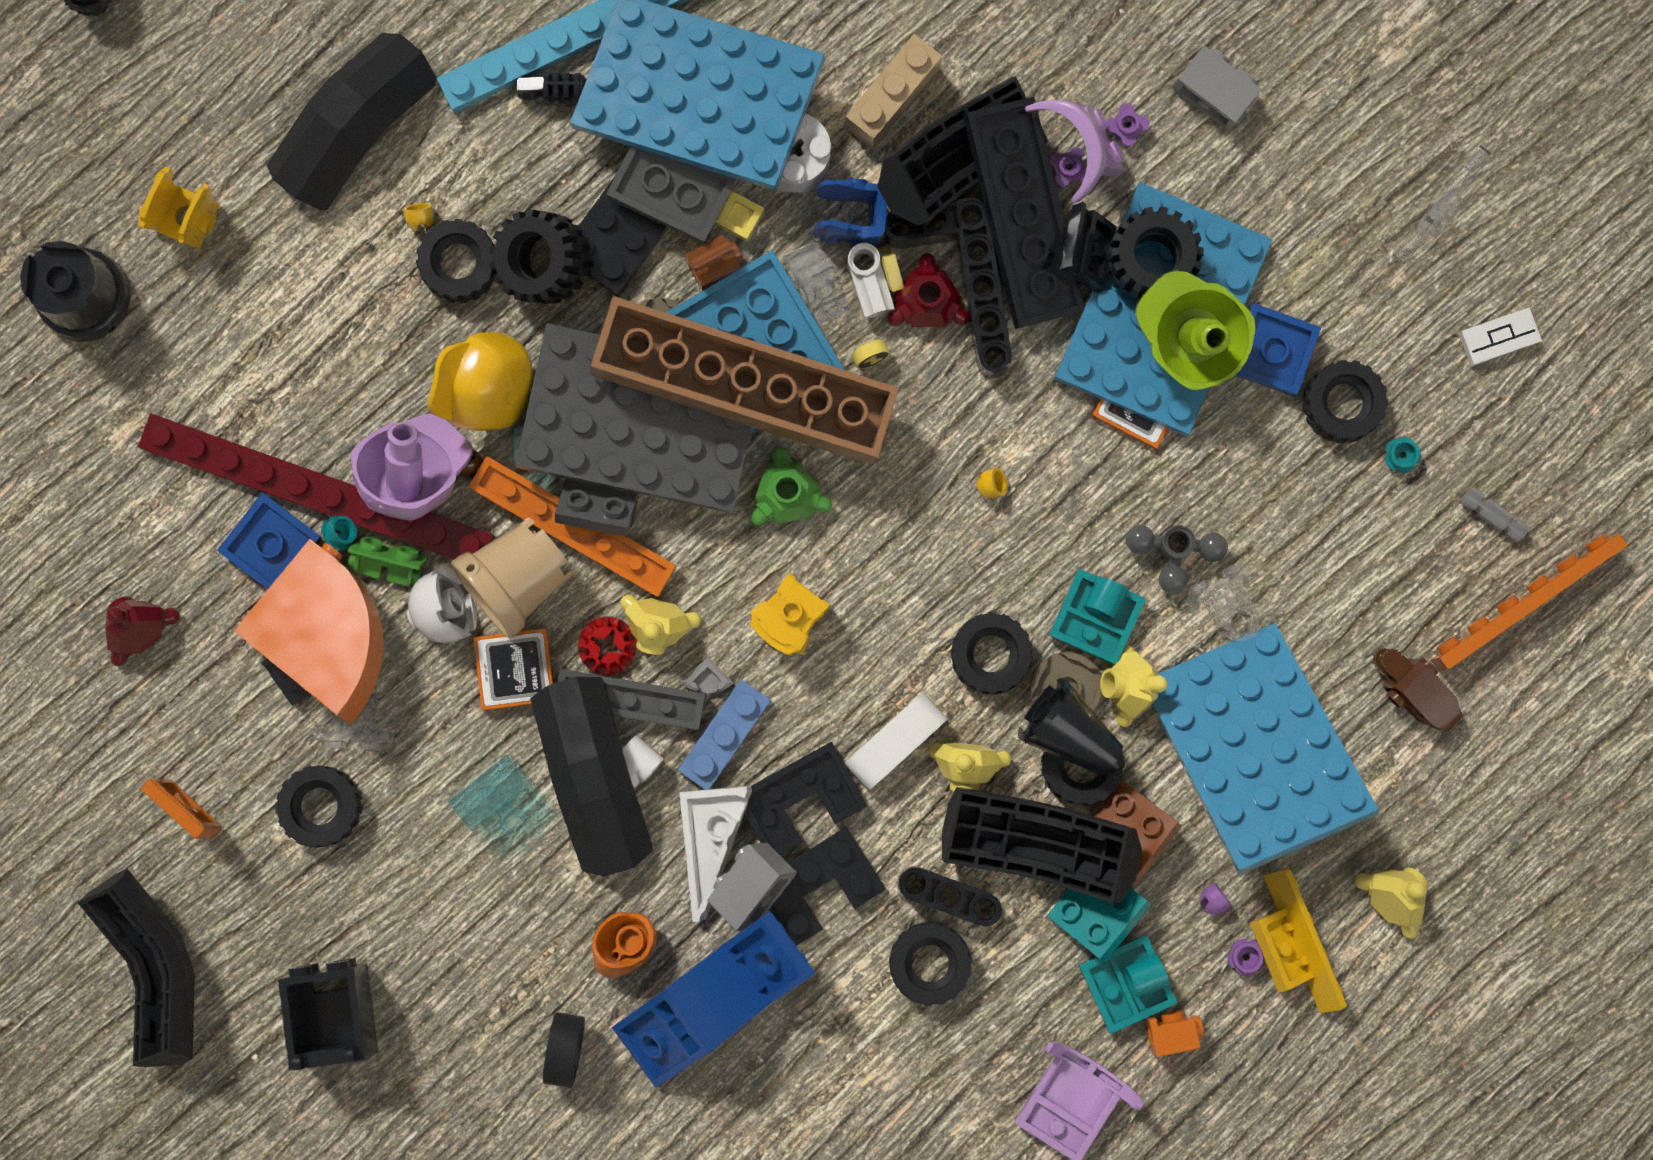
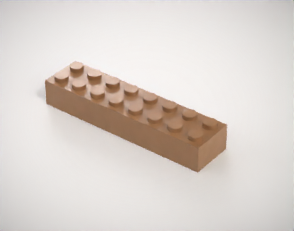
[590,296,899,465]

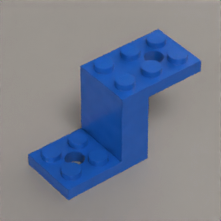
[612,911,816,1088]

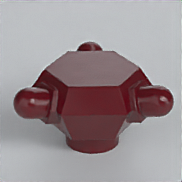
[888,253,970,328]
[105,596,180,667]

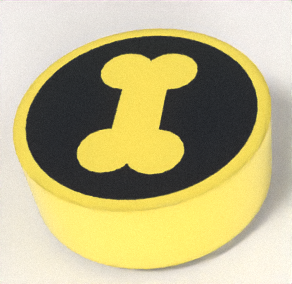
[852,339,890,369]

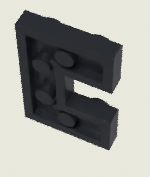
[744,741,867,855]
[768,826,886,946]

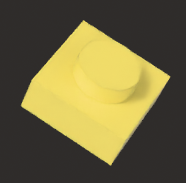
[716,191,765,242]

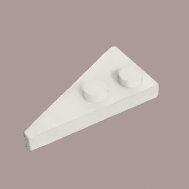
[679,786,752,922]

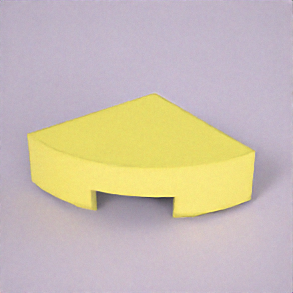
[877,245,904,292]

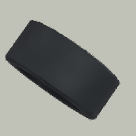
[542,1012,585,1088]

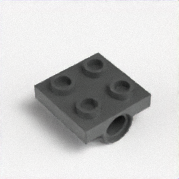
[555,479,639,537]

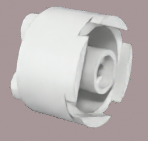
[777,114,831,193]

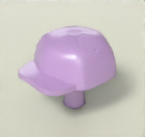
[351,414,473,521]

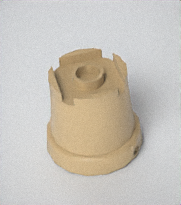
[451,517,574,638]

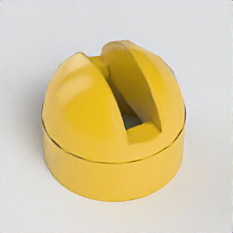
[403,203,434,232]
[976,467,1008,498]

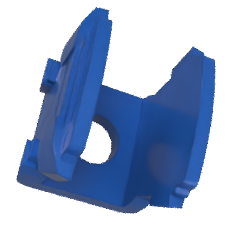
[813,178,887,247]

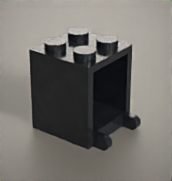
[278,958,379,1071]

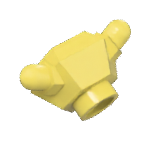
[620,595,701,655]
[1100,644,1168,727]
[929,742,1012,791]
[1354,867,1428,939]

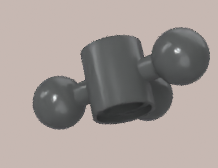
[1125,525,1228,594]

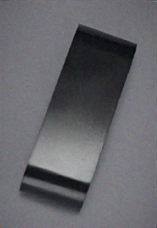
[897,866,1002,927]

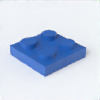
[1235,303,1322,397]
[217,492,323,589]

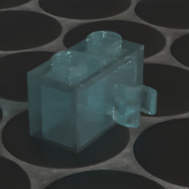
[448,755,535,835]

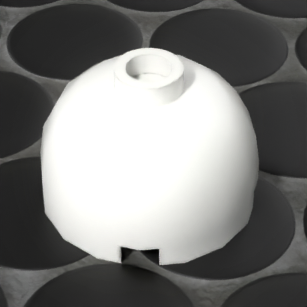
[407,567,477,643]

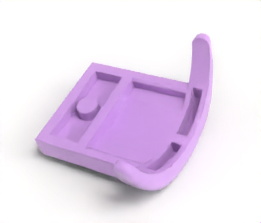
[1025,100,1125,204]
[1014,1041,1144,1160]

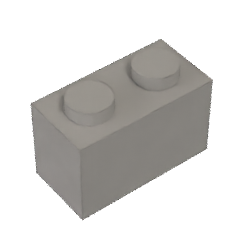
[1173,45,1262,132]
[707,843,797,931]

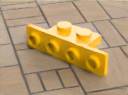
[1250,868,1347,1013]

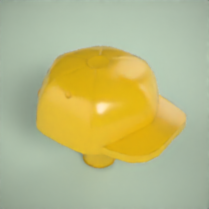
[427,332,535,431]

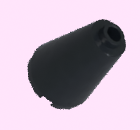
[1018,678,1124,775]

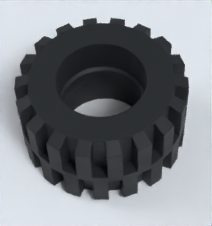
[1106,207,1204,304]
[489,209,591,304]

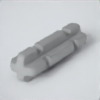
[1461,488,1529,543]

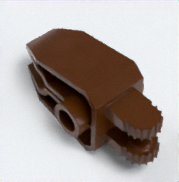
[1372,648,1463,732]

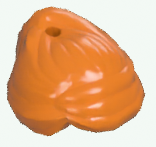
[592,912,657,978]

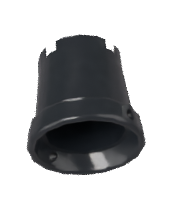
[20,241,131,342]

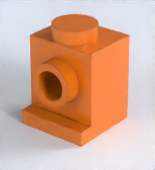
[1145,1011,1204,1057]

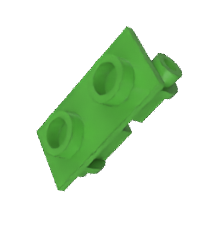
[347,537,428,587]

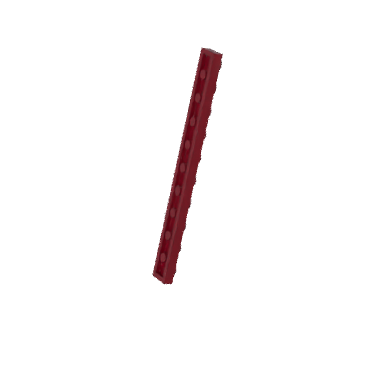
[138,413,495,560]

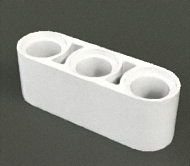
[844,692,948,791]

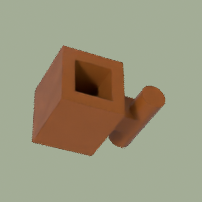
[685,235,744,291]

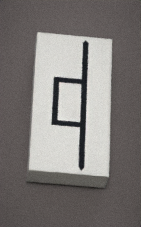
[1458,307,1542,367]

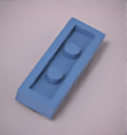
[678,679,771,789]

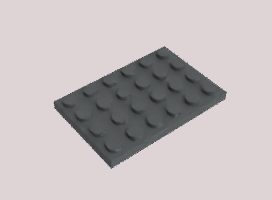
[515,323,751,514]

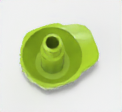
[1135,270,1255,390]

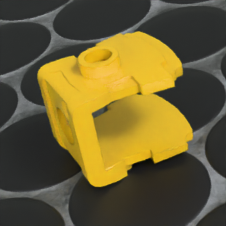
[138,167,220,250]
[750,573,831,656]

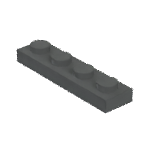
[558,669,706,731]

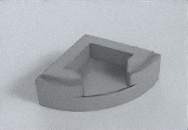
[682,657,734,694]

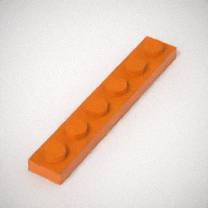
[468,456,677,598]
[1431,533,1628,672]

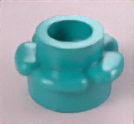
[1385,437,1421,473]
[321,516,357,551]

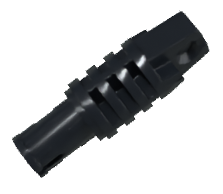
[516,72,587,106]

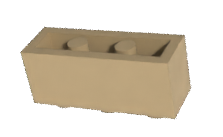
[845,34,942,150]

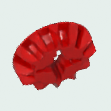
[577,616,637,675]

